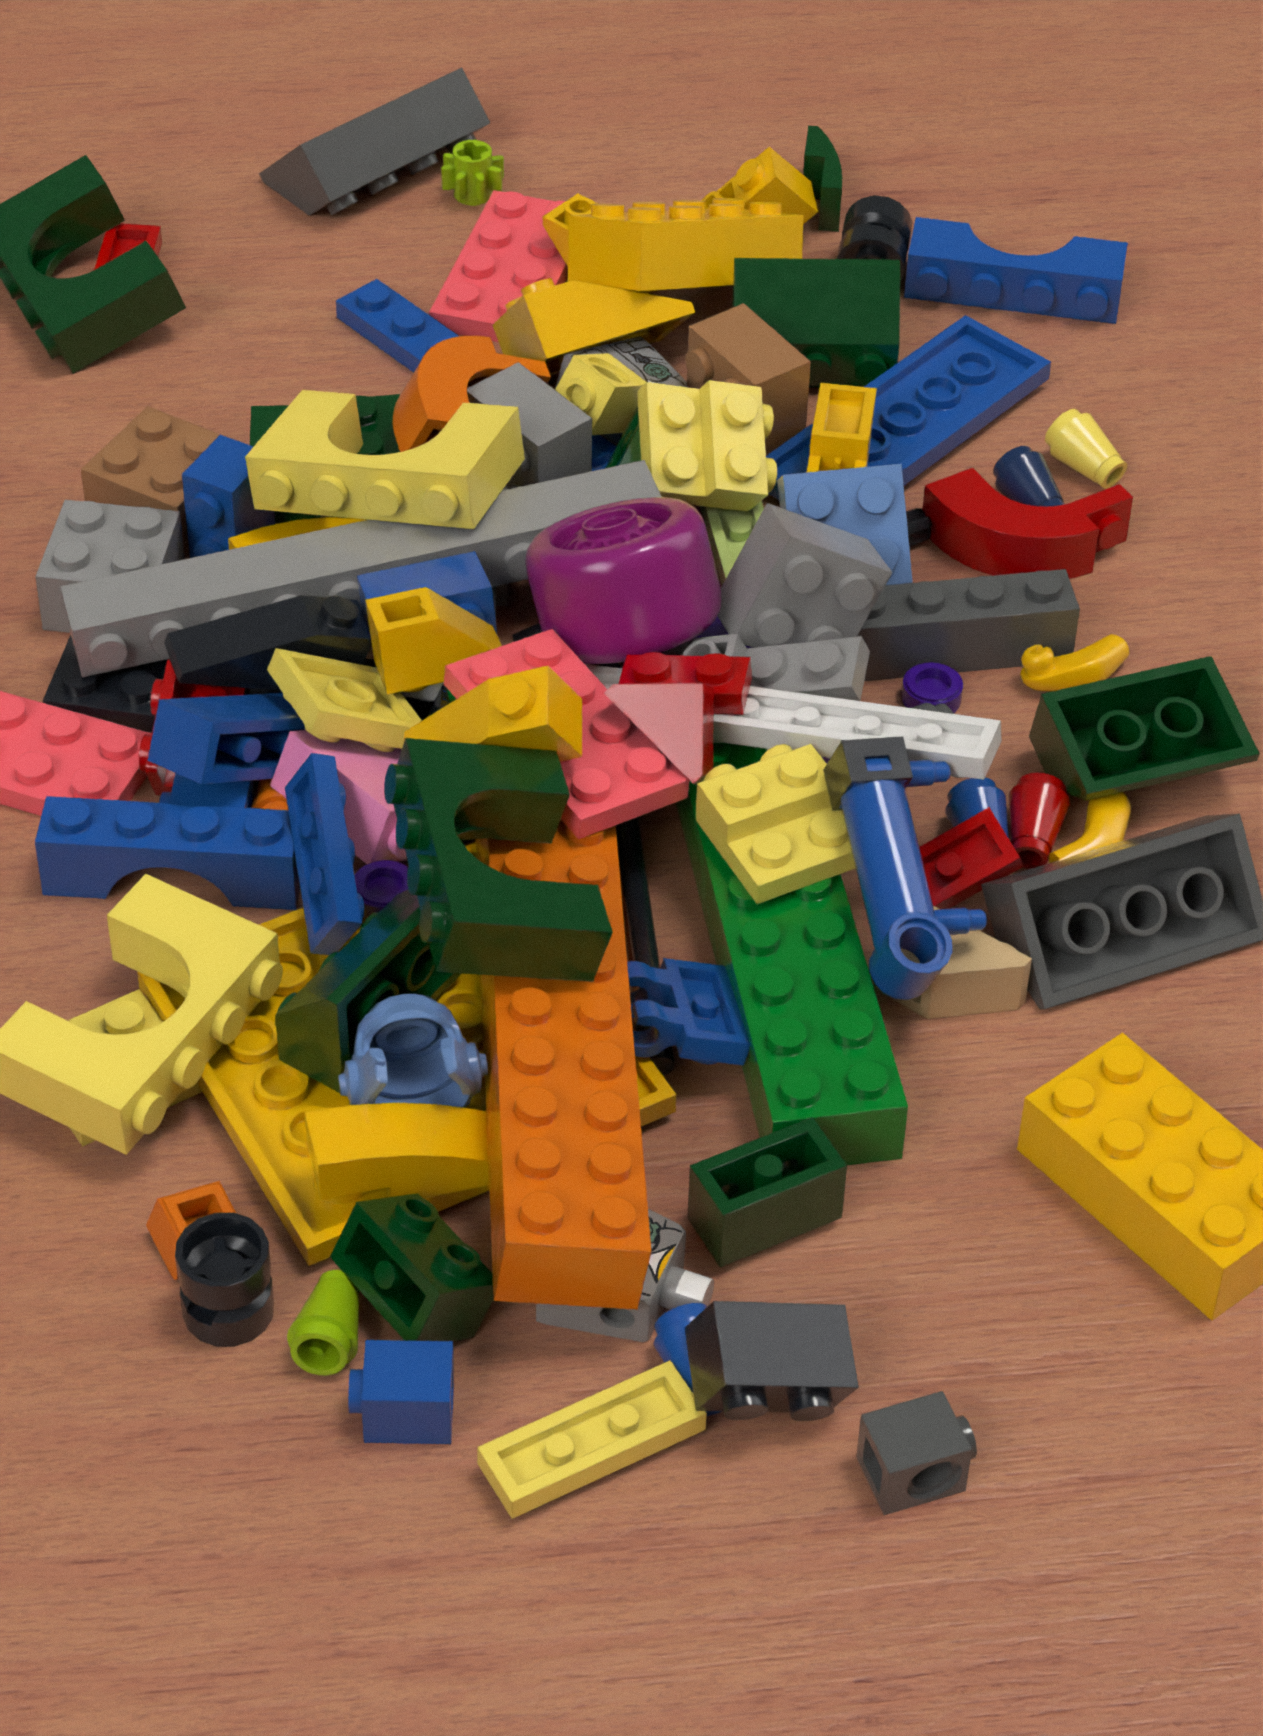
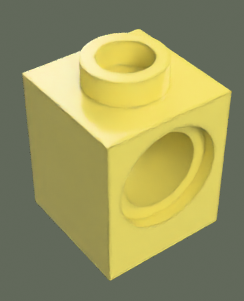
[555,353,646,435]

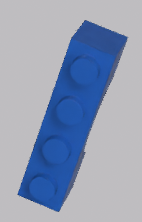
[904,217,1128,324]
[35,796,300,910]

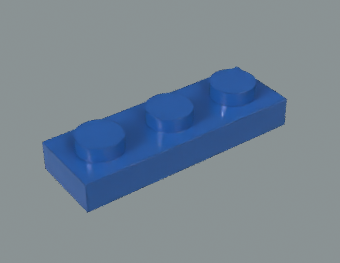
[285,753,364,955]

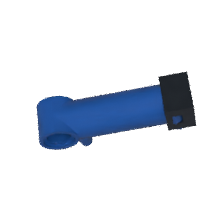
[823,736,987,1000]

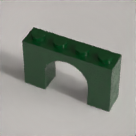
[0,155,186,374]
[384,738,613,982]

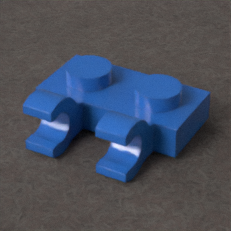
[627,958,750,1066]

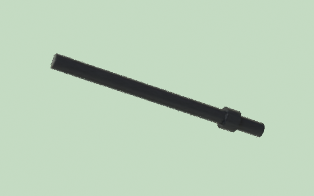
[616,817,675,1075]

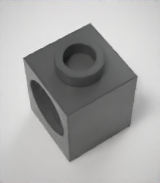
[856,1391,977,1515]

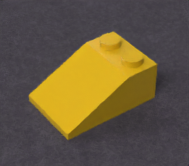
[492,278,695,375]

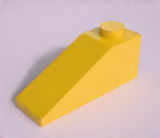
[404,665,582,762]

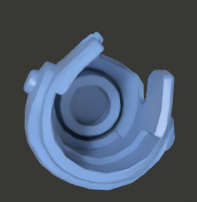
[338,994,488,1108]

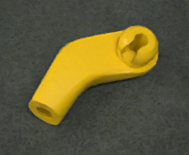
[1020,634,1129,692]
[1049,792,1131,863]

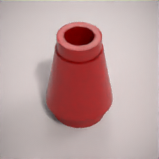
[1008,773,1071,869]

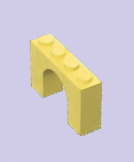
[245,390,525,529]
[0,874,283,1155]

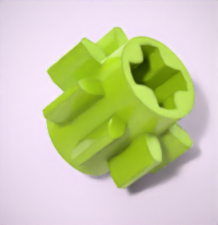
[441,140,504,206]

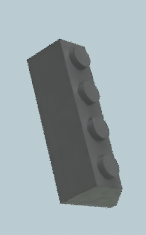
[259,67,490,215]
[857,569,1080,681]
[981,813,1263,1009]

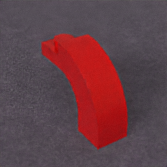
[922,467,1133,579]

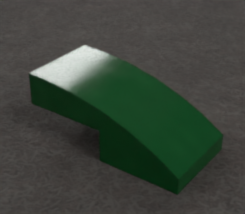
[803,125,843,232]

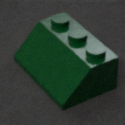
[732,258,900,388]
[1029,656,1260,801]
[275,890,461,1093]

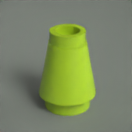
[287,1270,360,1376]

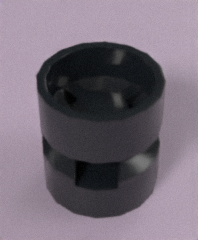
[837,195,913,282]
[175,1213,274,1347]

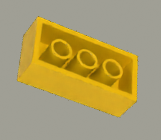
[568,198,804,291]
[1017,1032,1263,1321]

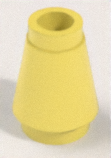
[1045,409,1127,489]

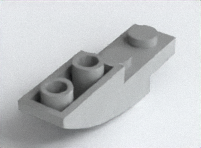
[621,634,870,701]

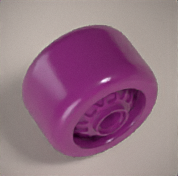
[525,497,722,664]

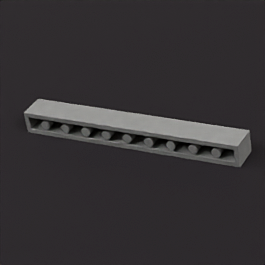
[60,460,662,678]

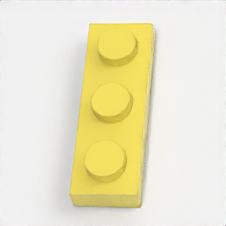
[477,1360,707,1519]

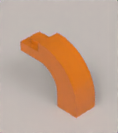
[393,336,551,452]

